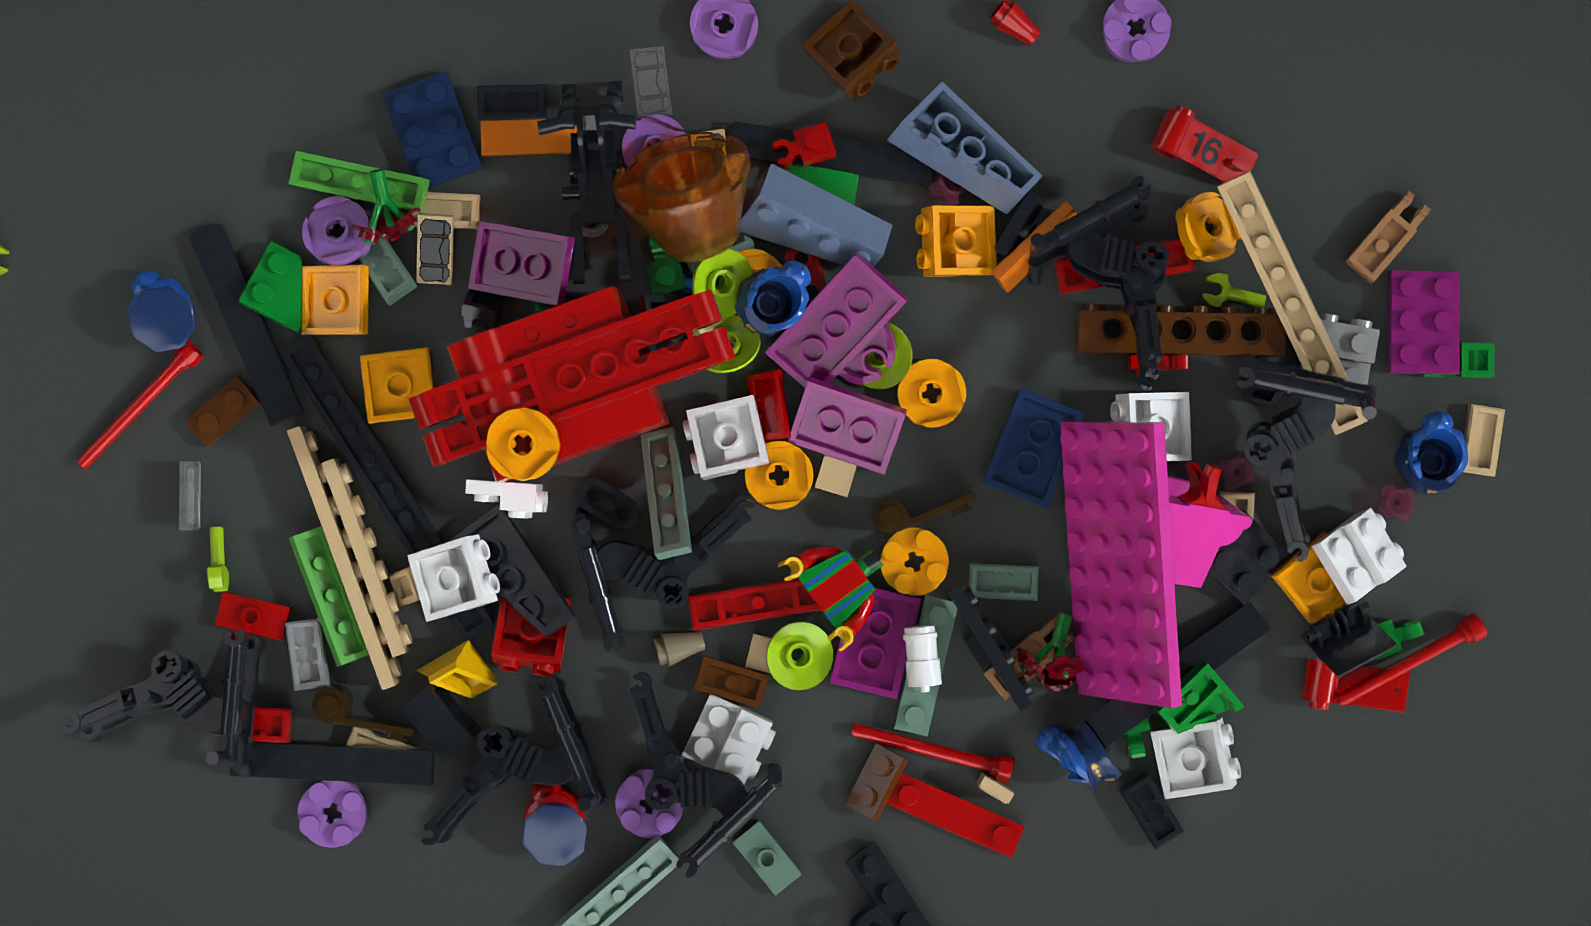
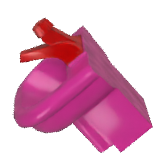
[1168,462,1252,588]

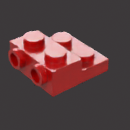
[491,596,571,677]

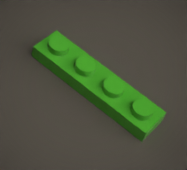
[289,151,430,214]
[288,526,369,667]

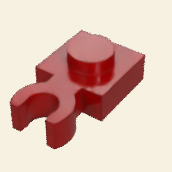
[772,122,836,169]
[1126,355,1188,377]

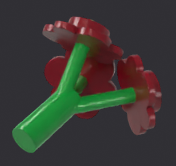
[352,169,421,244]
[1016,613,1085,691]

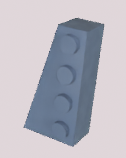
[887,82,1042,214]

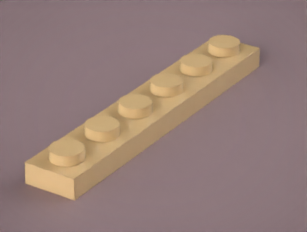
[321,458,413,657]

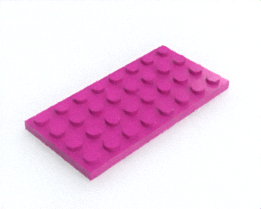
[1060,421,1182,708]

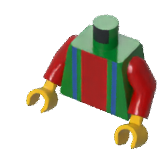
[778,546,883,651]

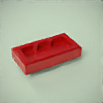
[746,369,791,442]
[215,591,292,641]
[219,706,292,743]

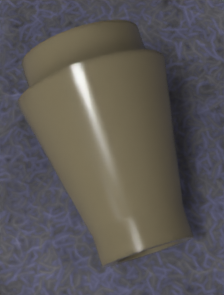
[653,630,705,667]

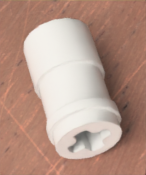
[903,625,942,693]

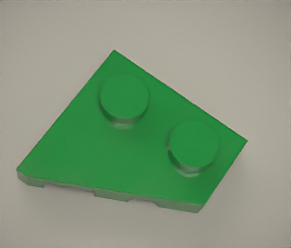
[238,241,302,333]
[1152,659,1244,734]

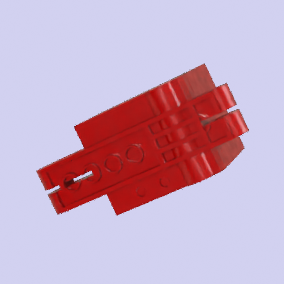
[409,286,736,483]

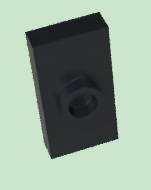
[477,84,548,122]
[994,191,1044,260]
[1118,772,1184,850]

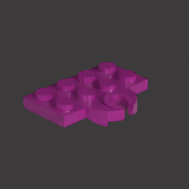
[765,252,908,388]

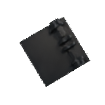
[1300,599,1397,678]

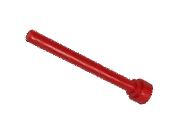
[76,340,204,469]
[1336,613,1487,706]
[851,723,1015,784]

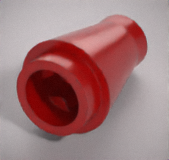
[989,0,1041,46]

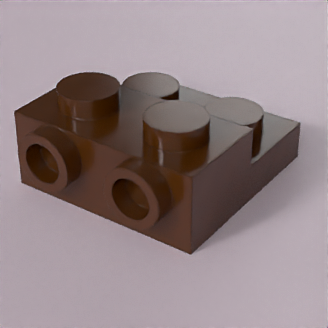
[801,0,901,100]

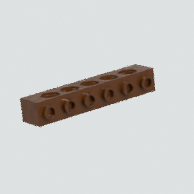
[1075,304,1286,357]

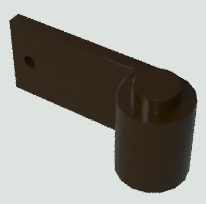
[872,491,977,533]
[312,684,418,742]

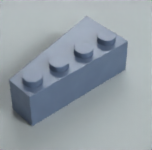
[734,163,893,267]

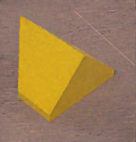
[415,640,498,699]

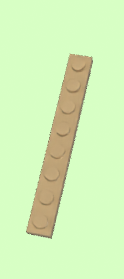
[1217,170,1368,435]
[287,426,402,690]

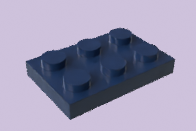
[382,71,484,189]
[982,388,1085,508]

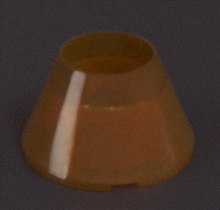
[613,132,751,262]

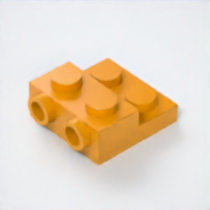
[915,206,997,277]

